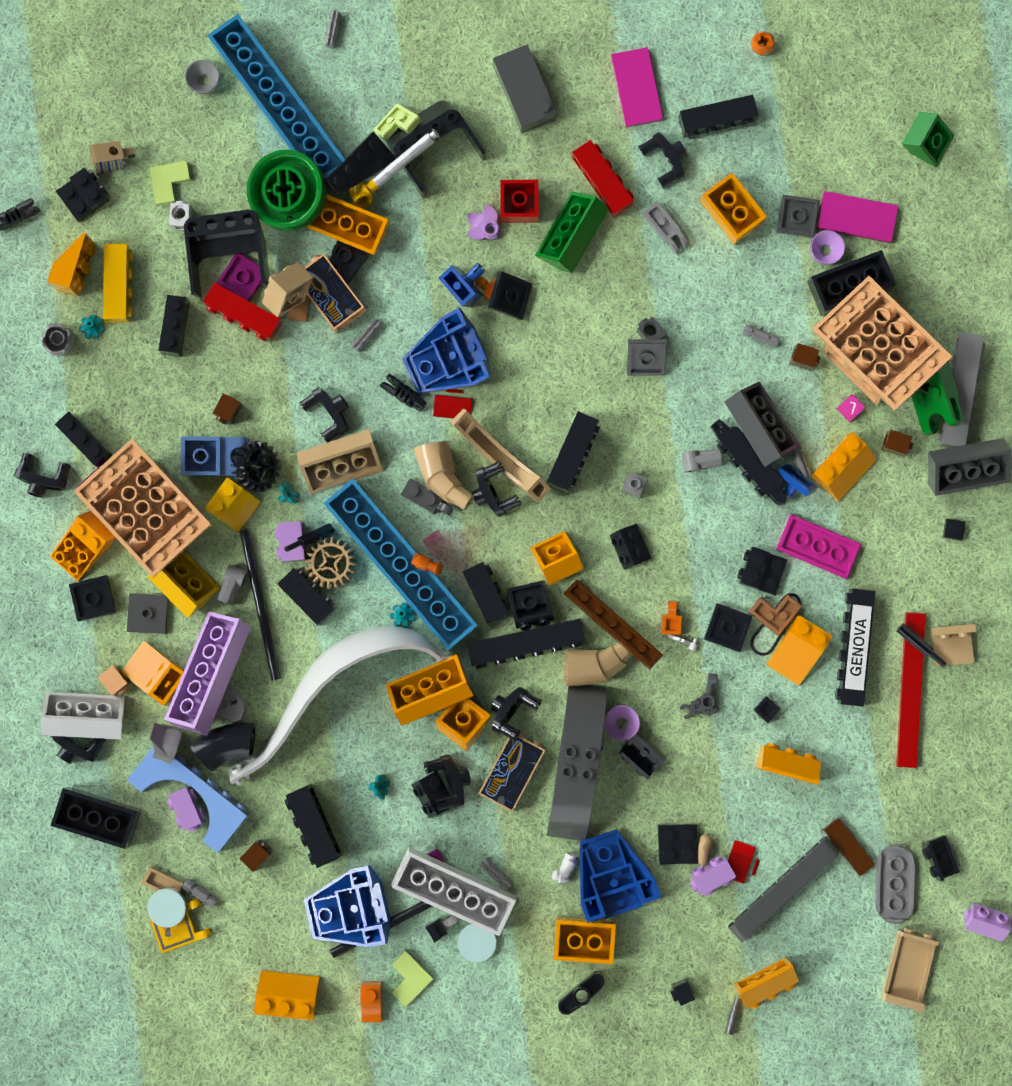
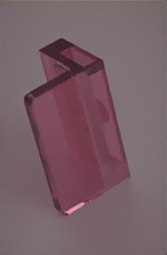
[422,530,444,562]

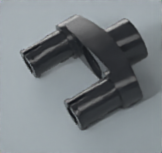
[638,132,687,188]
[299,387,349,443]
[14,452,71,498]
[472,461,522,517]
[491,687,542,741]
[50,736,107,764]
[423,754,471,811]
[558,971,605,1015]

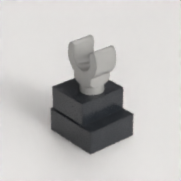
[425,915,458,943]

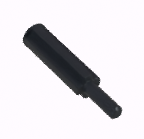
[284,523,334,552]
[896,623,946,667]

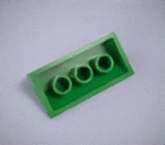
[535,191,609,273]

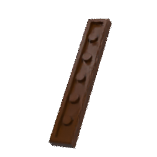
[564,580,663,670]

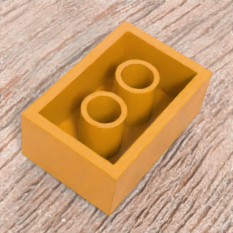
[700,173,767,245]
[553,917,616,964]

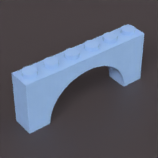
[127,747,250,853]

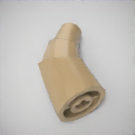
[413,441,474,510]
[564,643,632,686]

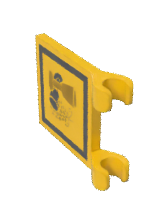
[149,899,211,954]

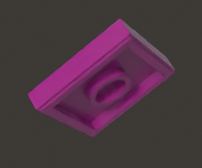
[216,254,261,302]

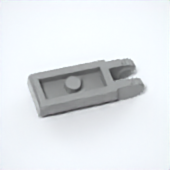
[642,201,689,254]

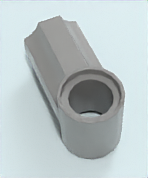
[682,449,722,472]
[217,565,248,606]

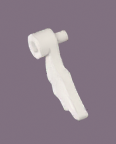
[667,634,698,652]

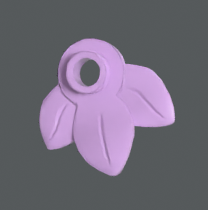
[467,205,500,240]

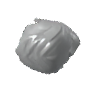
[41,323,75,356]

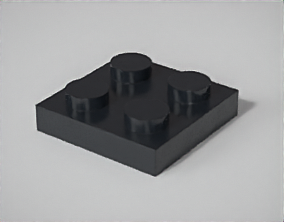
[488,271,532,320]
[69,575,117,622]
[703,603,753,653]
[658,824,698,865]

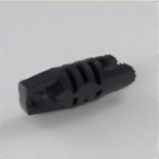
[0,198,40,231]
[379,373,427,412]

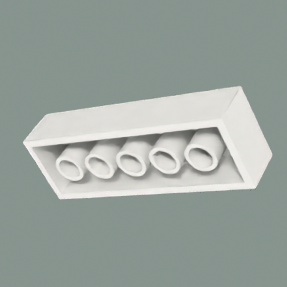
[392,847,516,936]

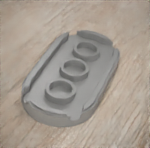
[875,845,916,924]

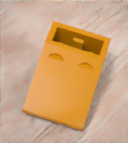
[47,233,96,296]
[50,511,116,582]
[121,641,185,706]

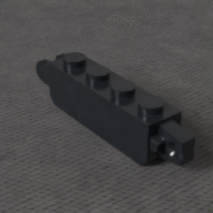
[710,419,787,506]

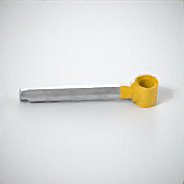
[348,129,440,209]

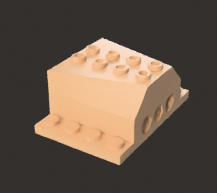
[812,276,952,411]
[74,439,212,578]

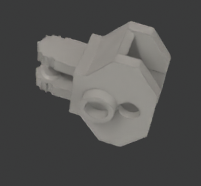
[212,685,247,723]

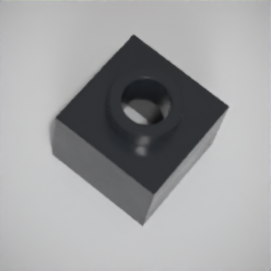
[670,979,695,1006]

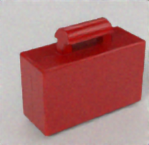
[433,389,472,419]
[728,840,760,884]

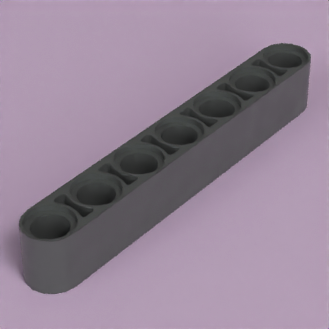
[728,836,840,942]

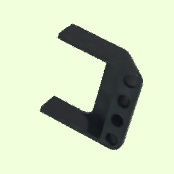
[386,100,486,198]
[184,209,270,297]

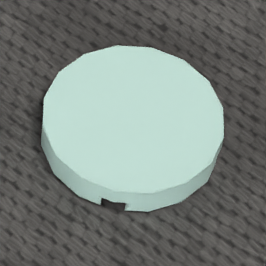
[147,887,187,928]
[458,924,496,963]

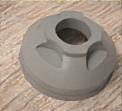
[185,60,220,95]

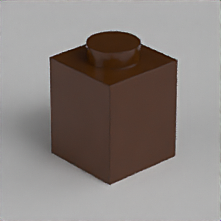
[789,343,821,371]
[212,393,243,425]
[881,429,913,457]
[239,840,272,872]

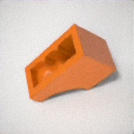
[360,981,382,1022]

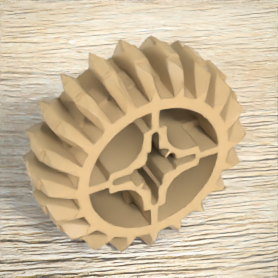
[305,537,357,589]

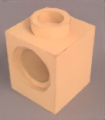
[97,665,131,696]

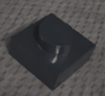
[942,519,966,541]
[753,696,781,723]

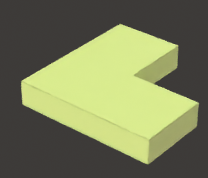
[373,104,422,141]
[149,161,191,205]
[392,950,433,1007]

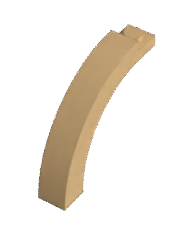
[450,409,551,503]

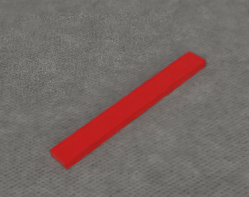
[896,612,926,768]

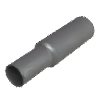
[725,998,741,1035]

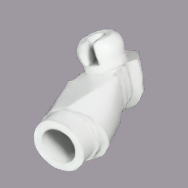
[552,853,577,883]

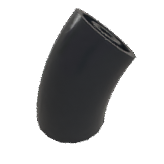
[189,722,256,772]

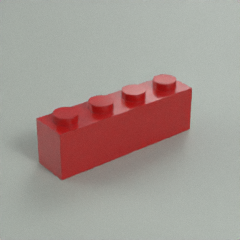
[571,140,634,218]
[203,283,283,342]

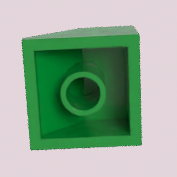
[902,112,954,167]

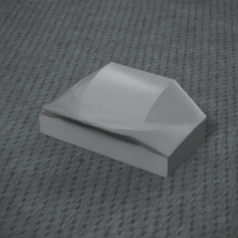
[150,723,182,764]

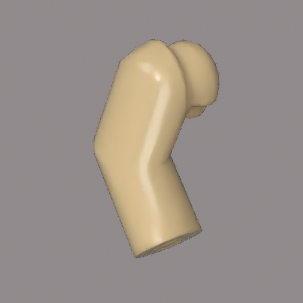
[698,834,713,865]

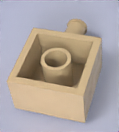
[262,262,314,318]

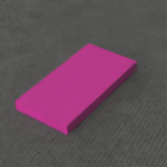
[611,47,663,128]
[816,191,898,243]
[776,514,862,579]

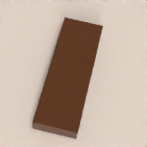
[822,817,875,876]

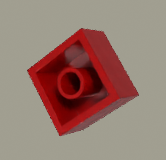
[500,179,539,223]

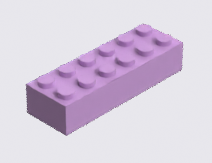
[164,612,251,736]

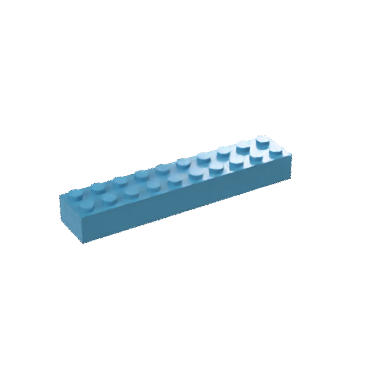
[207,14,345,179]
[323,478,478,651]

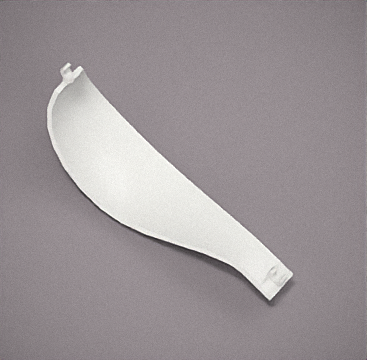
[229,626,450,786]

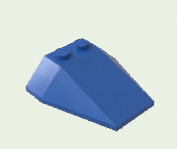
[402,308,491,393]
[580,829,662,923]
[304,865,391,947]

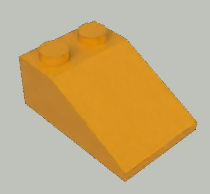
[766,615,832,685]

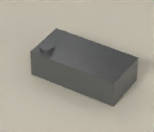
[493,44,556,133]
[724,381,800,467]
[928,438,1012,496]

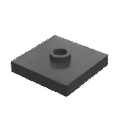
[776,194,820,238]
[627,339,667,376]
[127,593,169,634]

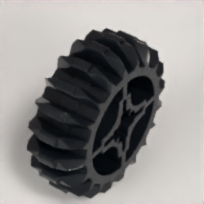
[230,441,281,493]

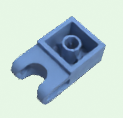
[181,437,249,476]

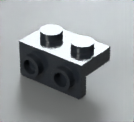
[610,523,652,570]
[619,732,666,779]
[411,771,450,818]
[922,835,960,882]

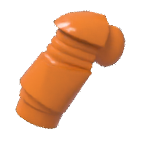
[411,553,443,576]

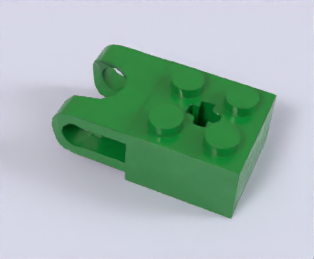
[911,361,964,435]

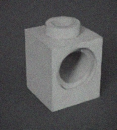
[621,472,647,499]

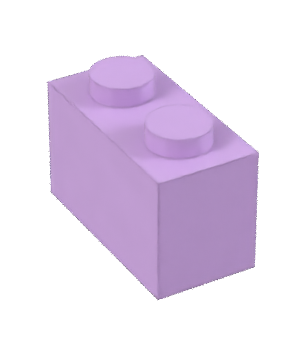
[275,521,306,563]

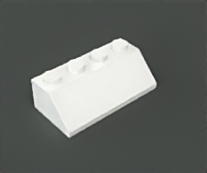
[41,692,125,739]

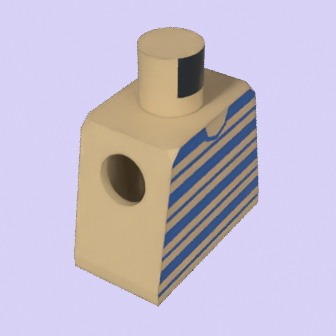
[89,141,135,175]

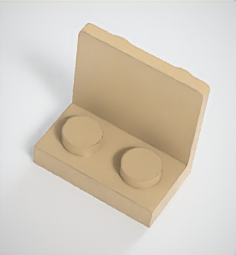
[931,624,976,666]

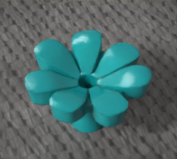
[79,315,104,339]
[278,481,300,504]
[390,602,415,628]
[368,774,390,800]

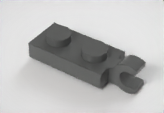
[400,478,452,516]

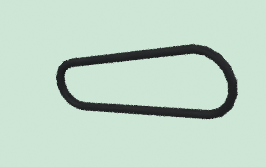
[750,593,801,656]

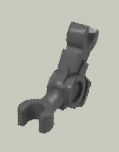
[680,673,719,719]

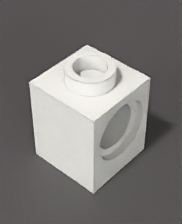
[169,201,193,230]

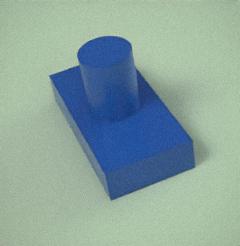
[777,464,818,498]

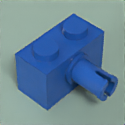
[438,263,486,308]

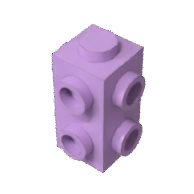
[168,786,206,832]
[689,856,736,896]
[963,903,1011,942]

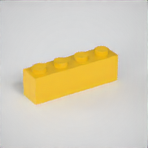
[103,244,134,323]

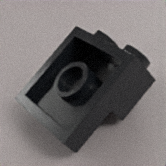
[56,167,109,223]
[737,546,788,596]
[507,580,554,631]

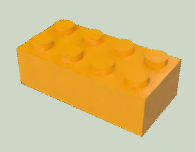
[386,654,474,726]

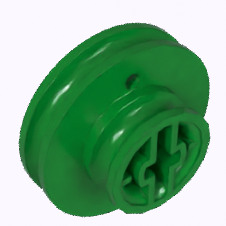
[247,150,327,231]

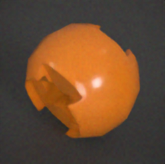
[751,31,775,56]

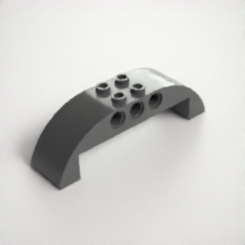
[546,685,607,841]

